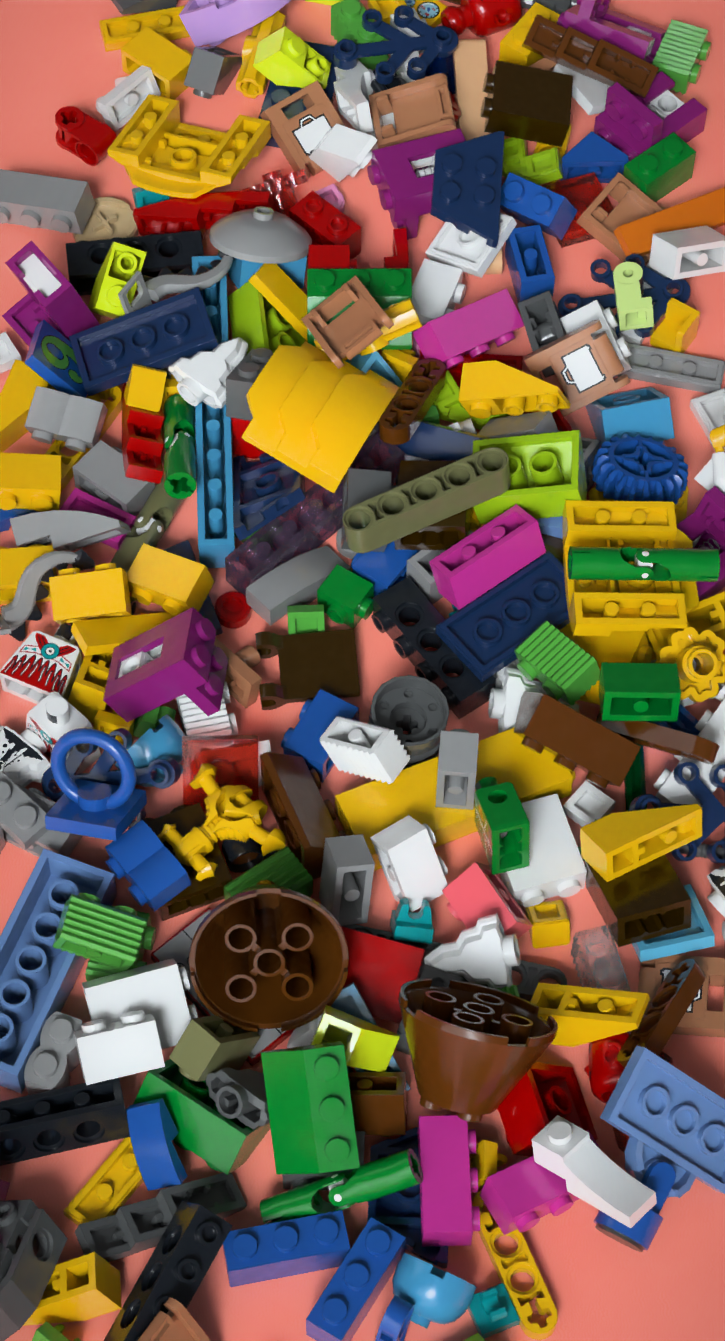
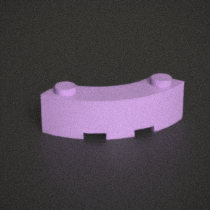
[179,0,291,47]

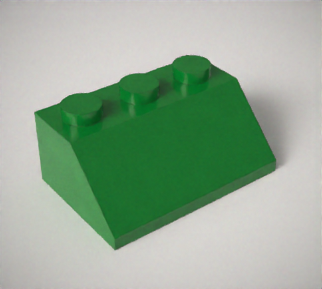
[307,268,412,350]
[261,1041,360,1174]
[133,1059,270,1175]

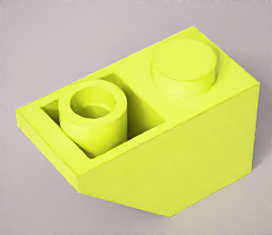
[253,26,331,89]
[88,242,147,319]
[311,1005,400,1072]

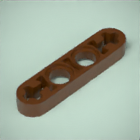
[379,358,446,445]
[595,710,720,765]
[617,959,706,1069]

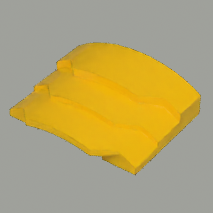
[107,94,271,199]
[241,341,400,493]
[562,500,700,636]

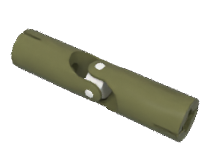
[110,472,184,593]

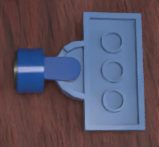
[593,1045,725,1252]

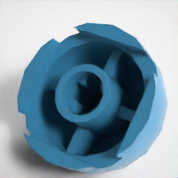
[114,714,188,787]
[392,1253,477,1329]

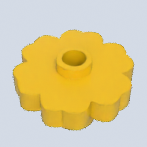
[655,627,725,702]

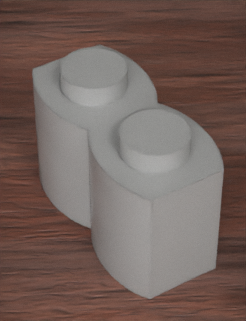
[24,386,108,452]
[24,1011,83,1095]

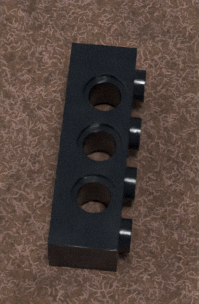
[66,230,204,296]
[371,576,496,719]
[0,1078,130,1166]
[104,1201,233,1341]

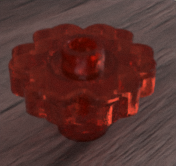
[242,168,308,217]

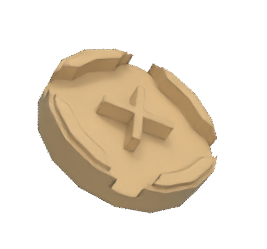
[72,197,138,243]

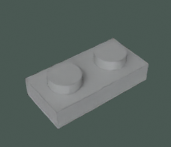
[0,771,48,850]

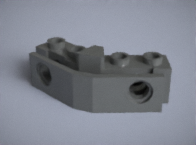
[0,1199,68,1341]

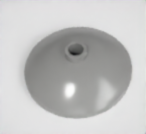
[209,206,312,264]

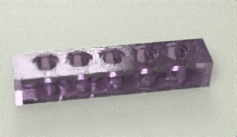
[225,433,405,595]

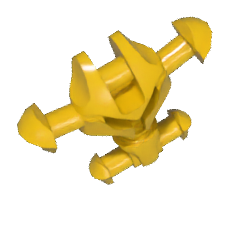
[158,763,286,881]

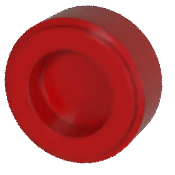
[215,591,251,629]

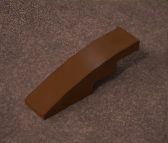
[522,14,659,99]

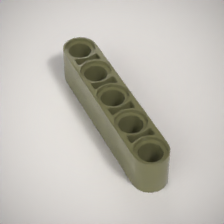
[342,447,511,553]

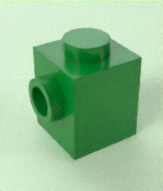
[317,564,374,629]

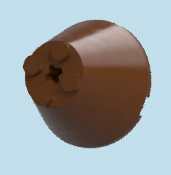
[189,880,349,1032]
[398,979,558,1122]

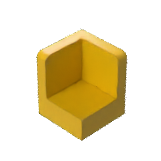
[650,298,701,353]

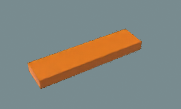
[614,187,725,257]

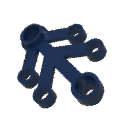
[332,5,458,85]
[558,254,690,338]
[42,728,181,827]
[629,762,725,864]

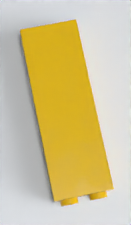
[335,727,576,871]

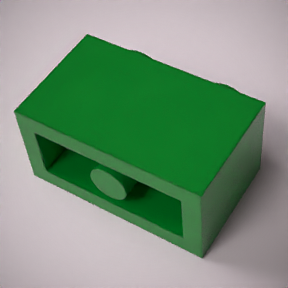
[623,132,696,202]
[598,662,681,722]

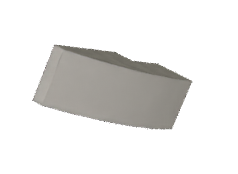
[10,510,131,551]
[246,546,351,626]

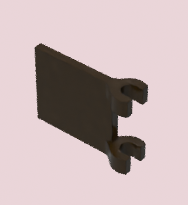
[255,629,360,710]

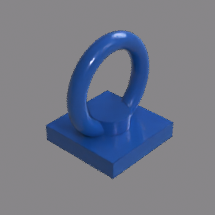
[45,728,147,841]

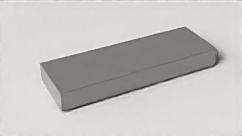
[618,343,725,393]

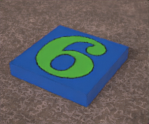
[25,319,87,398]

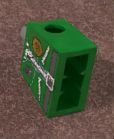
[474,777,530,875]

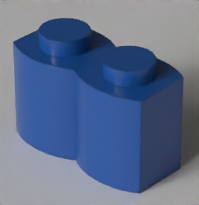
[105,820,191,912]

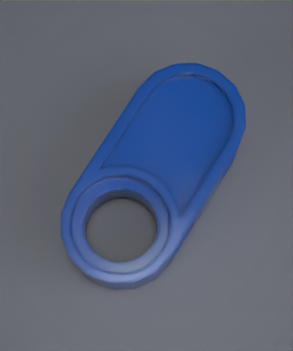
[375,1295,415,1341]

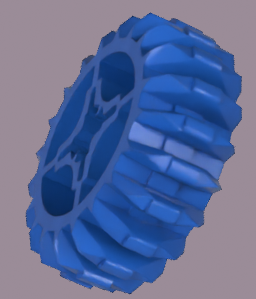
[592,434,688,504]

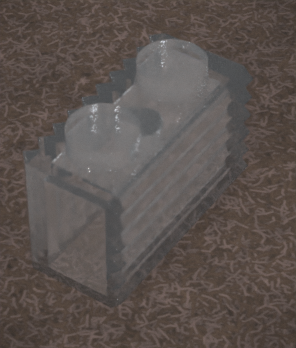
[570,925,631,991]

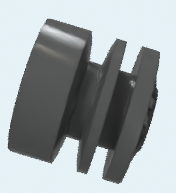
[368,675,449,769]

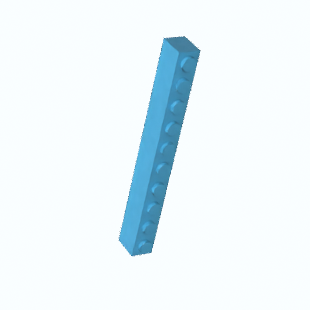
[192,256,236,568]

